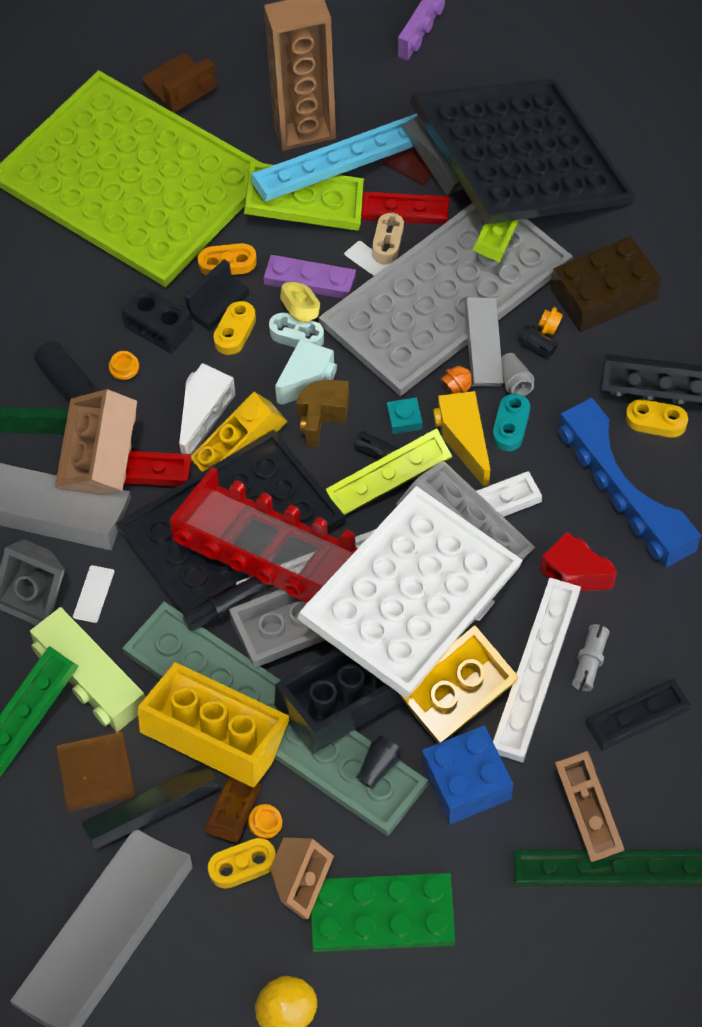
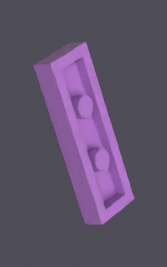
[398,0,445,60]
[264,255,356,299]

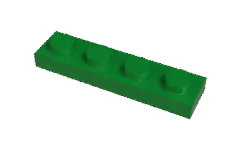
[0,646,79,777]

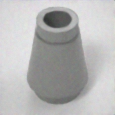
[501,353,534,396]

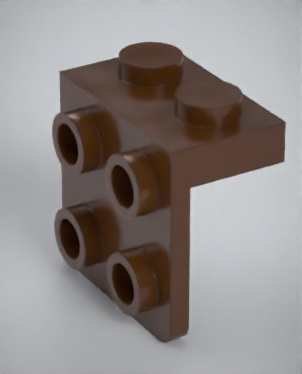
[142,54,217,113]

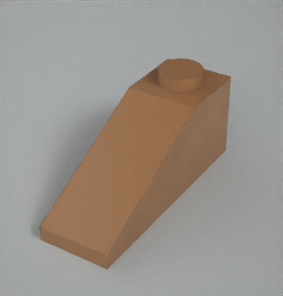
[555,751,625,862]

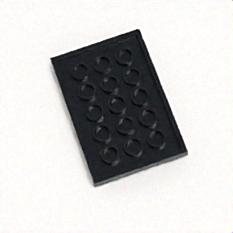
[116,430,345,615]

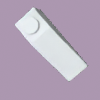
[179,363,236,455]

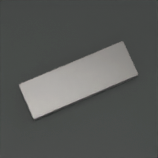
[464,297,504,387]

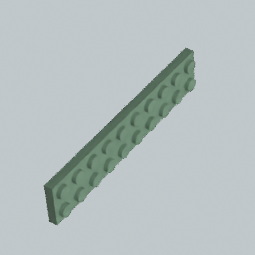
[122,602,428,837]

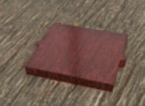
[383,147,433,186]

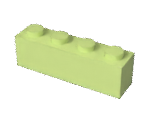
[30,607,145,732]

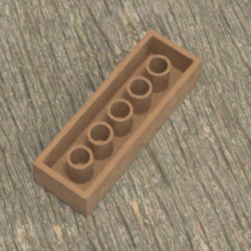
[264,0,336,151]

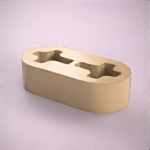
[372,213,404,264]

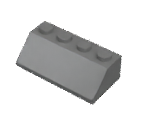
[396,460,535,561]

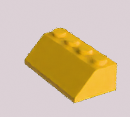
[137,662,289,788]

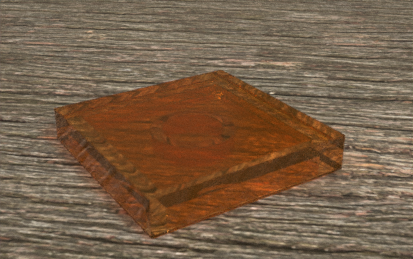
[56,731,135,812]

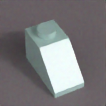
[275,339,337,405]

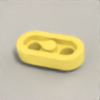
[280,282,320,322]

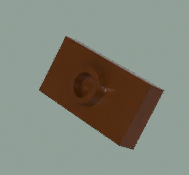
[205,776,262,843]

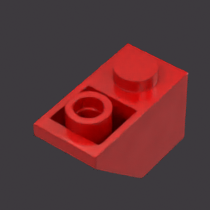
[540,532,617,591]

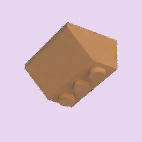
[55,389,137,494]

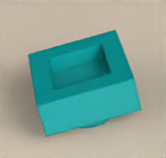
[387,397,423,434]

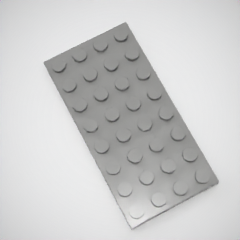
[319,203,573,396]

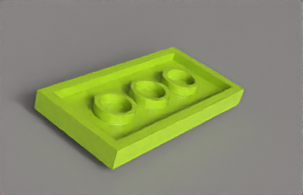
[244,161,364,231]

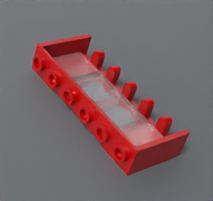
[170,467,358,603]

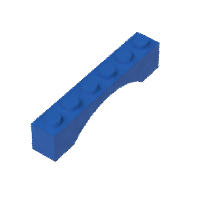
[558,398,701,568]

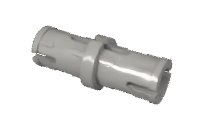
[572,624,610,692]

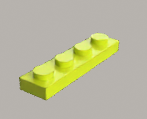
[326,428,452,515]

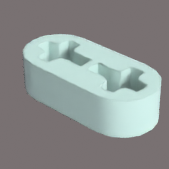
[269,313,324,348]

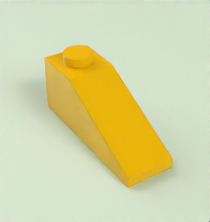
[433,391,490,486]

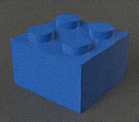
[422,725,513,825]

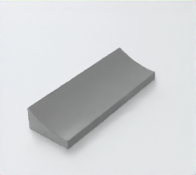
[0,463,131,551]
[229,589,325,668]
[10,829,193,1027]

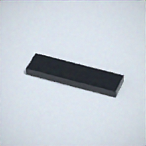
[81,763,220,849]

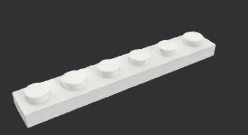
[493,578,581,763]

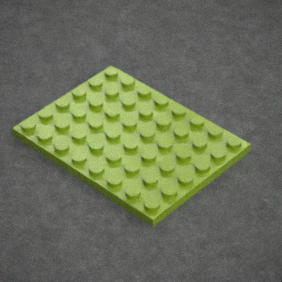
[0,70,261,287]

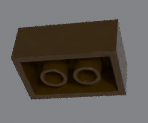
[551,236,661,332]

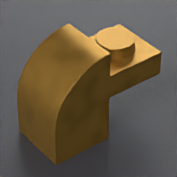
[296,380,350,447]

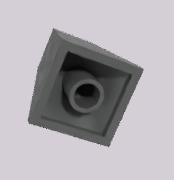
[0,539,65,625]

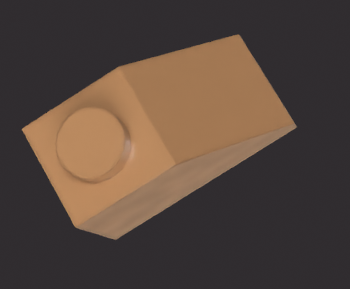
[270,838,334,919]

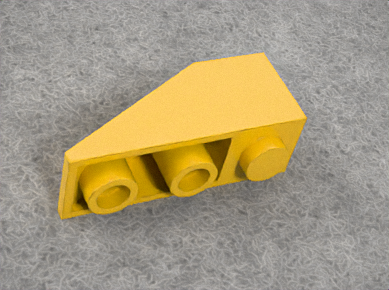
[191,392,288,472]

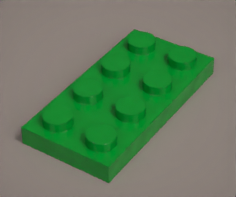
[311,873,455,952]

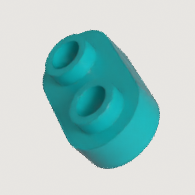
[493,394,530,451]

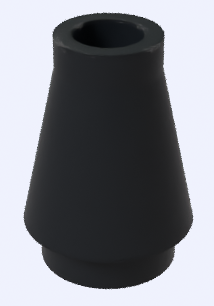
[356,736,402,789]

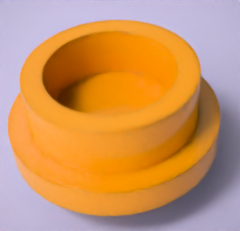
[538,306,563,336]
[109,351,139,380]
[248,804,282,839]

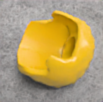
[255,976,317,1027]

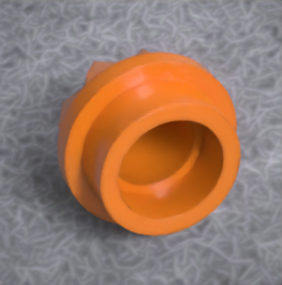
[440,366,472,394]

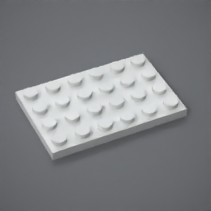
[297,486,522,699]

